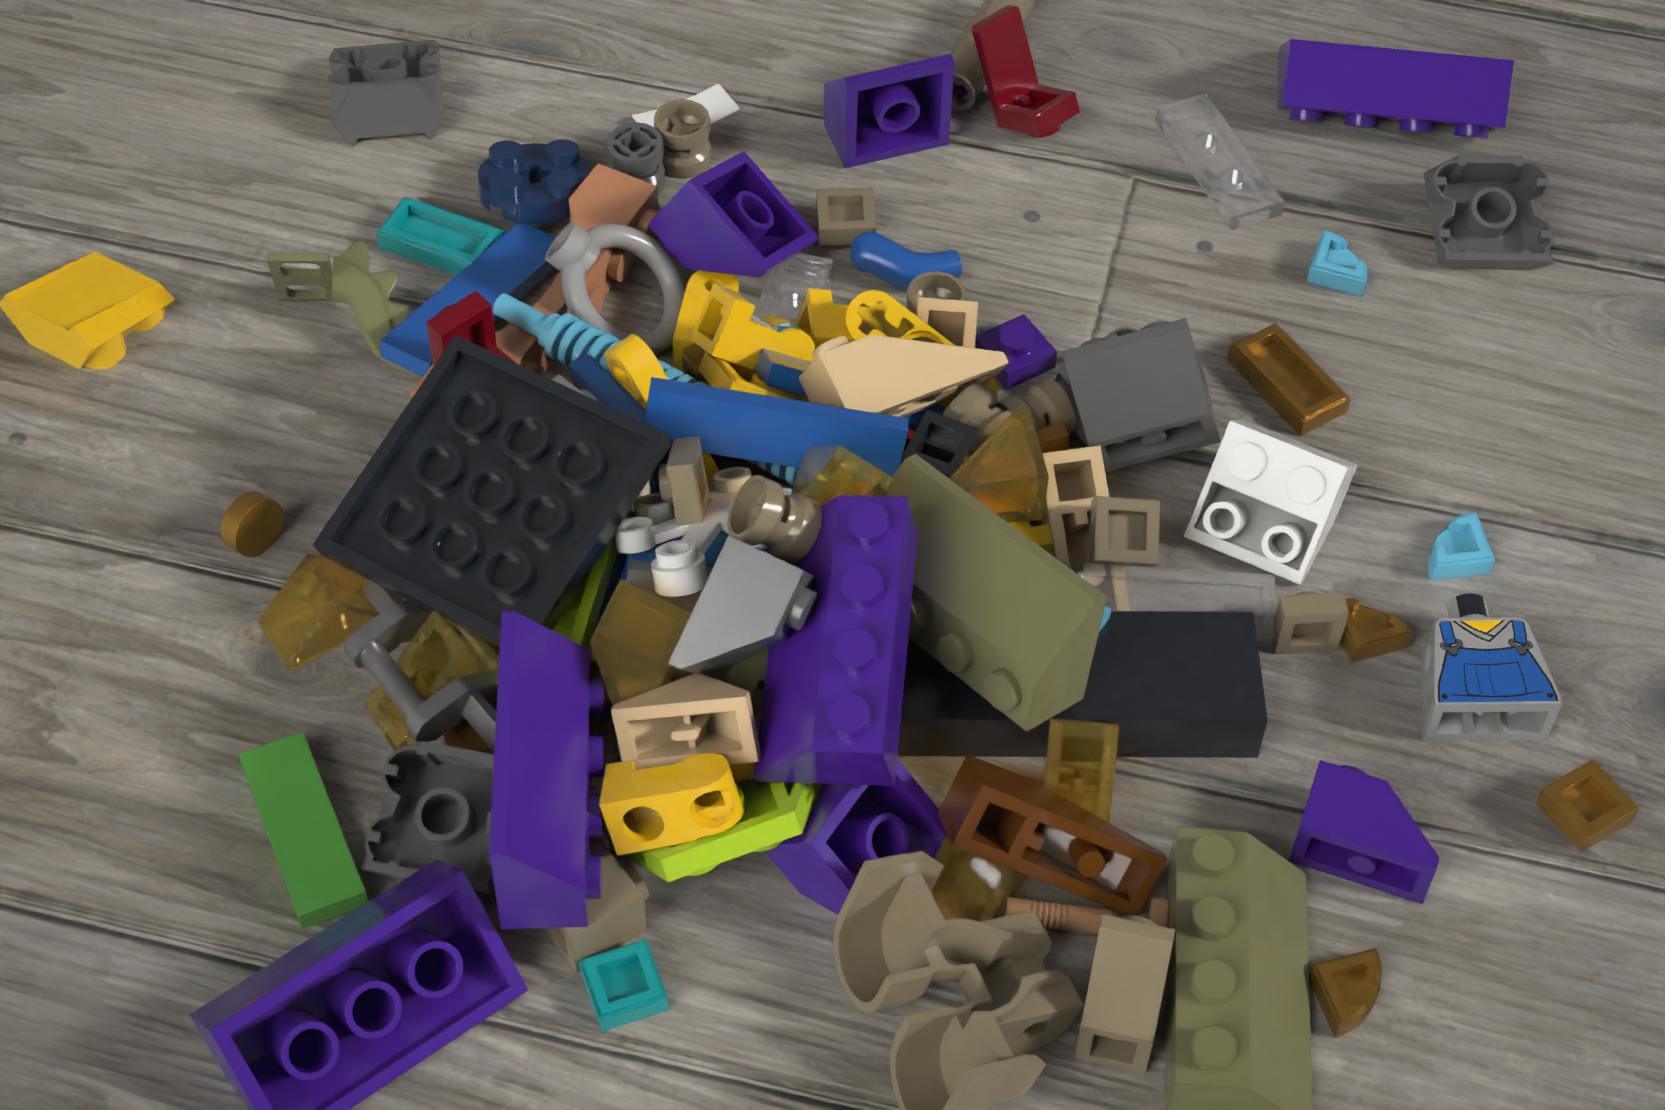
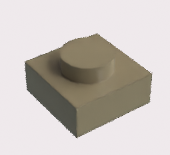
[816,187,876,246]
[658,436,709,526]
[1089,496,1160,568]
[1270,591,1349,654]

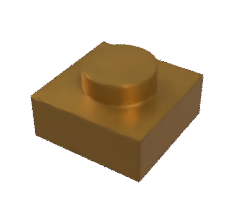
[1536,759,1639,853]

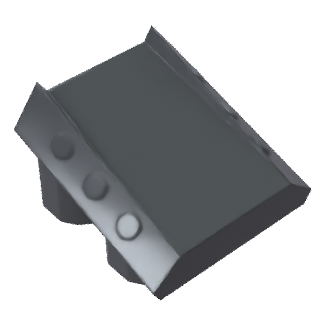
[328,40,445,147]
[1423,155,1553,270]
[361,741,495,896]

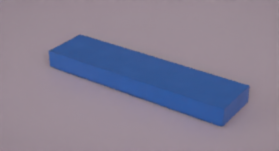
[380,223,556,377]
[644,377,908,481]

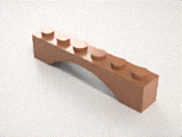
[410,163,659,399]

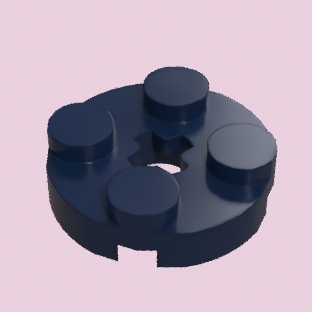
[478,139,591,224]

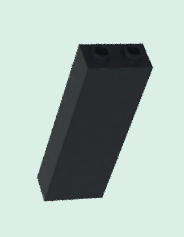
[897,611,1268,758]

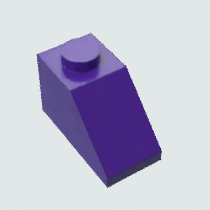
[1289,760,1439,904]

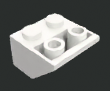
[1184,419,1357,585]

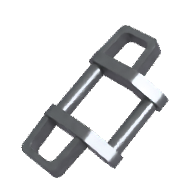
[344,579,500,752]

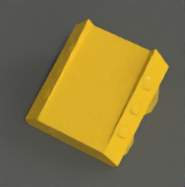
[0,251,176,370]

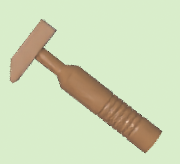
[1005,897,1169,936]

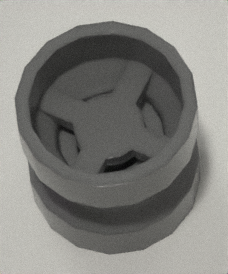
[607,122,665,195]

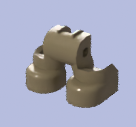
[833,851,1084,1110]

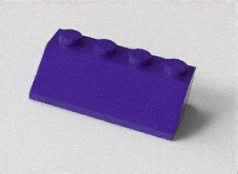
[1277,39,1514,139]
[754,496,918,786]
[489,611,606,929]
[190,859,528,1110]

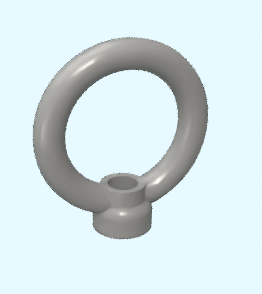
[545,222,686,355]

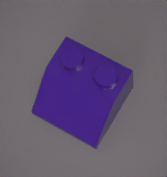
[824,54,955,168]
[648,151,819,278]
[765,758,957,915]

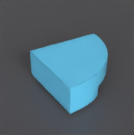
[1306,229,1367,297]
[1427,512,1495,581]

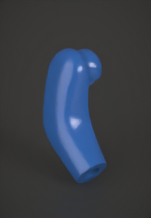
[850,232,962,291]

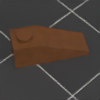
[937,754,1168,916]

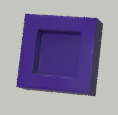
[975,314,1057,390]

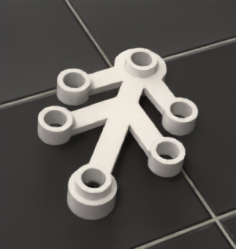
[614,467,796,597]

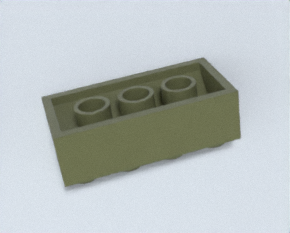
[878,454,1107,732]
[1165,826,1313,1110]

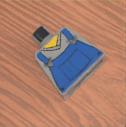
[1421,593,1562,742]

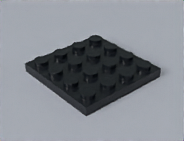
[312,335,672,647]

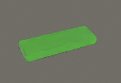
[238,731,368,929]

